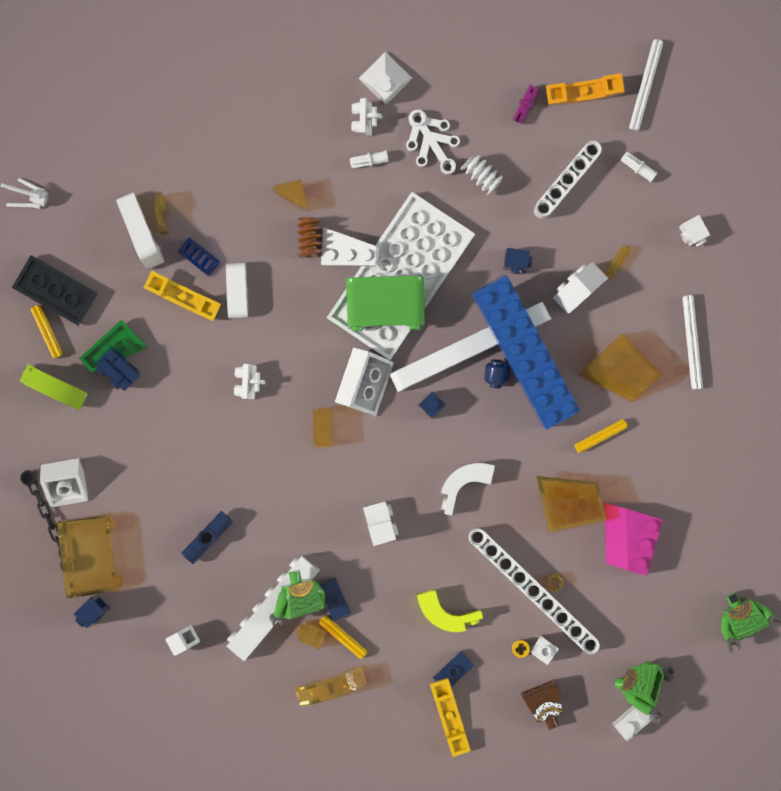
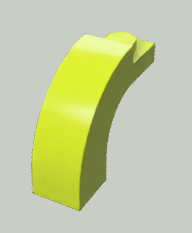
[417,589,483,632]

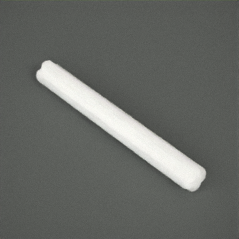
[629,39,663,131]
[683,295,703,390]

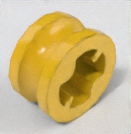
[512,640,530,658]

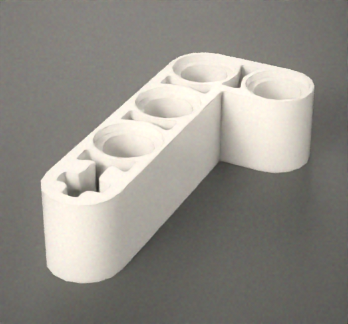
[116,192,165,270]

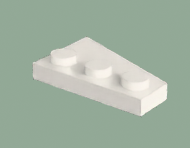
[321,227,379,266]

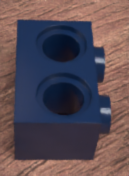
[73,595,111,628]

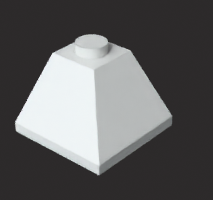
[359,52,412,105]

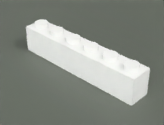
[226,555,320,661]

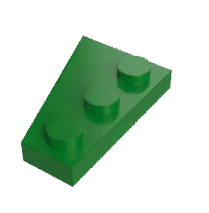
[79,320,148,372]

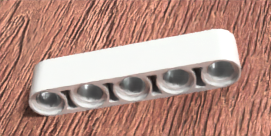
[534,141,602,219]

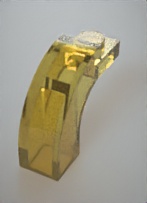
[295,666,367,707]

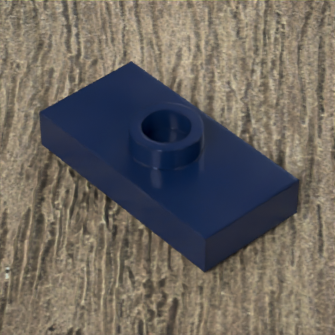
[320,578,351,621]
[433,651,474,687]

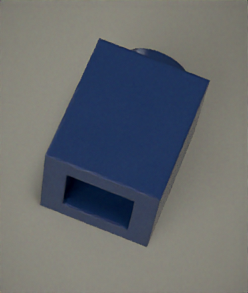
[418,391,446,419]

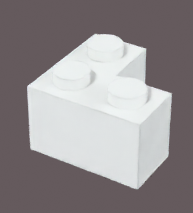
[553,262,608,314]
[363,501,399,546]

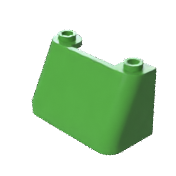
[346,276,425,331]

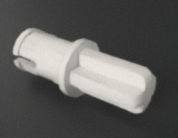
[350,150,388,169]
[621,152,657,182]

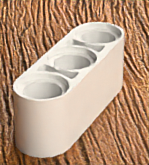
[226,263,248,318]

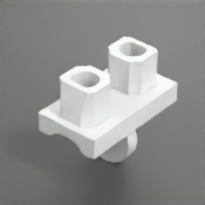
[351,98,382,136]
[234,364,265,400]

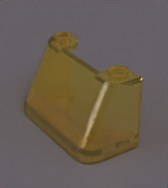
[58,514,122,598]

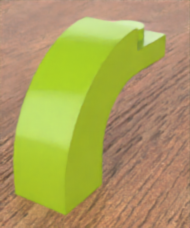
[20,364,88,410]

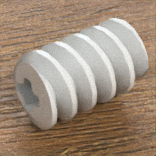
[461,154,503,196]

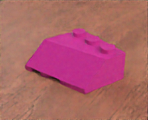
[604,503,663,576]

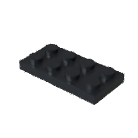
[12,255,98,326]

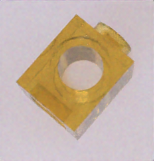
[296,621,327,650]

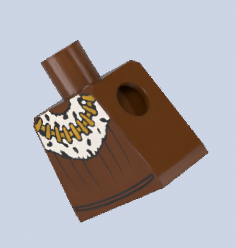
[520,679,563,730]

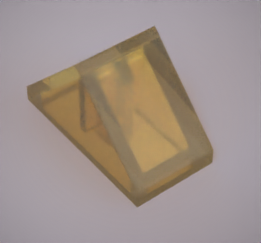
[273,179,309,212]

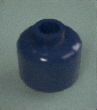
[484,359,510,388]

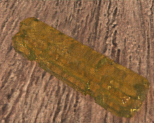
[604,245,631,280]

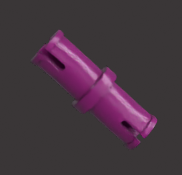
[513,84,540,124]

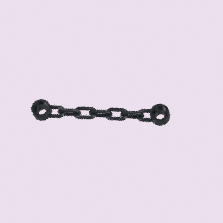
[20,470,77,573]

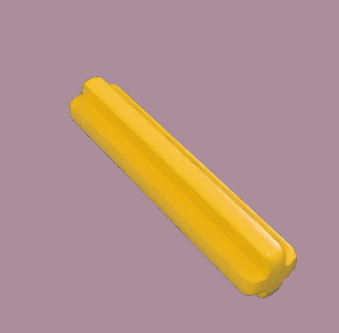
[31,305,63,359]
[574,419,628,453]
[319,615,367,659]

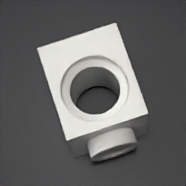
[530,636,559,665]

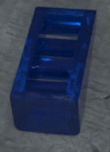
[177,237,220,277]

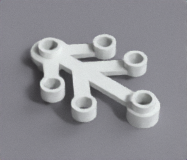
[406,110,460,175]

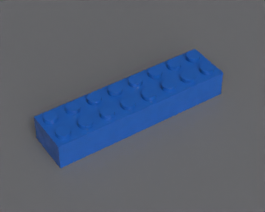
[470,275,580,430]

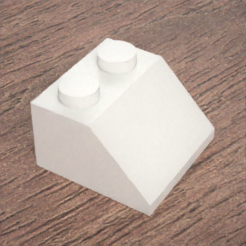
[40,458,88,508]

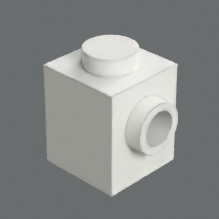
[679,215,710,247]
[165,625,200,656]

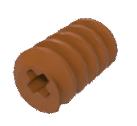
[297,217,322,258]

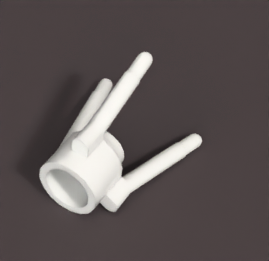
[1,178,48,209]

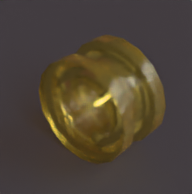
[546,574,564,592]

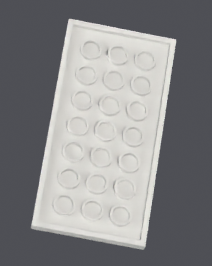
[326,192,475,360]

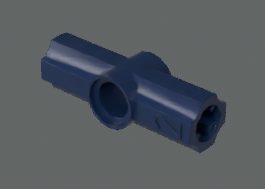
[181,511,233,564]

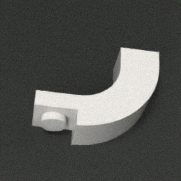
[441,463,495,515]

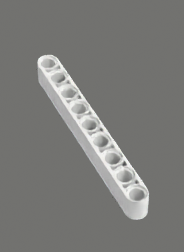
[390,302,551,392]
[468,528,600,654]

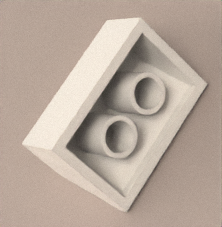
[335,348,394,416]

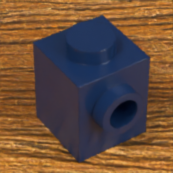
[503,248,533,274]

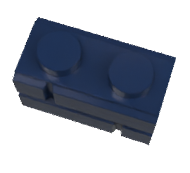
[96,346,140,391]

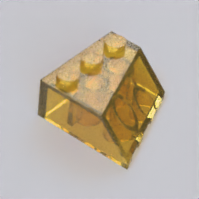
[578,333,663,402]
[536,475,607,534]

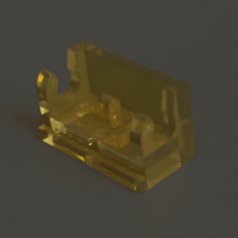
[312,408,333,448]

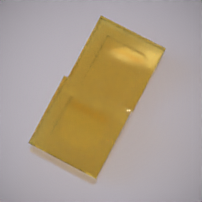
[155,191,169,235]

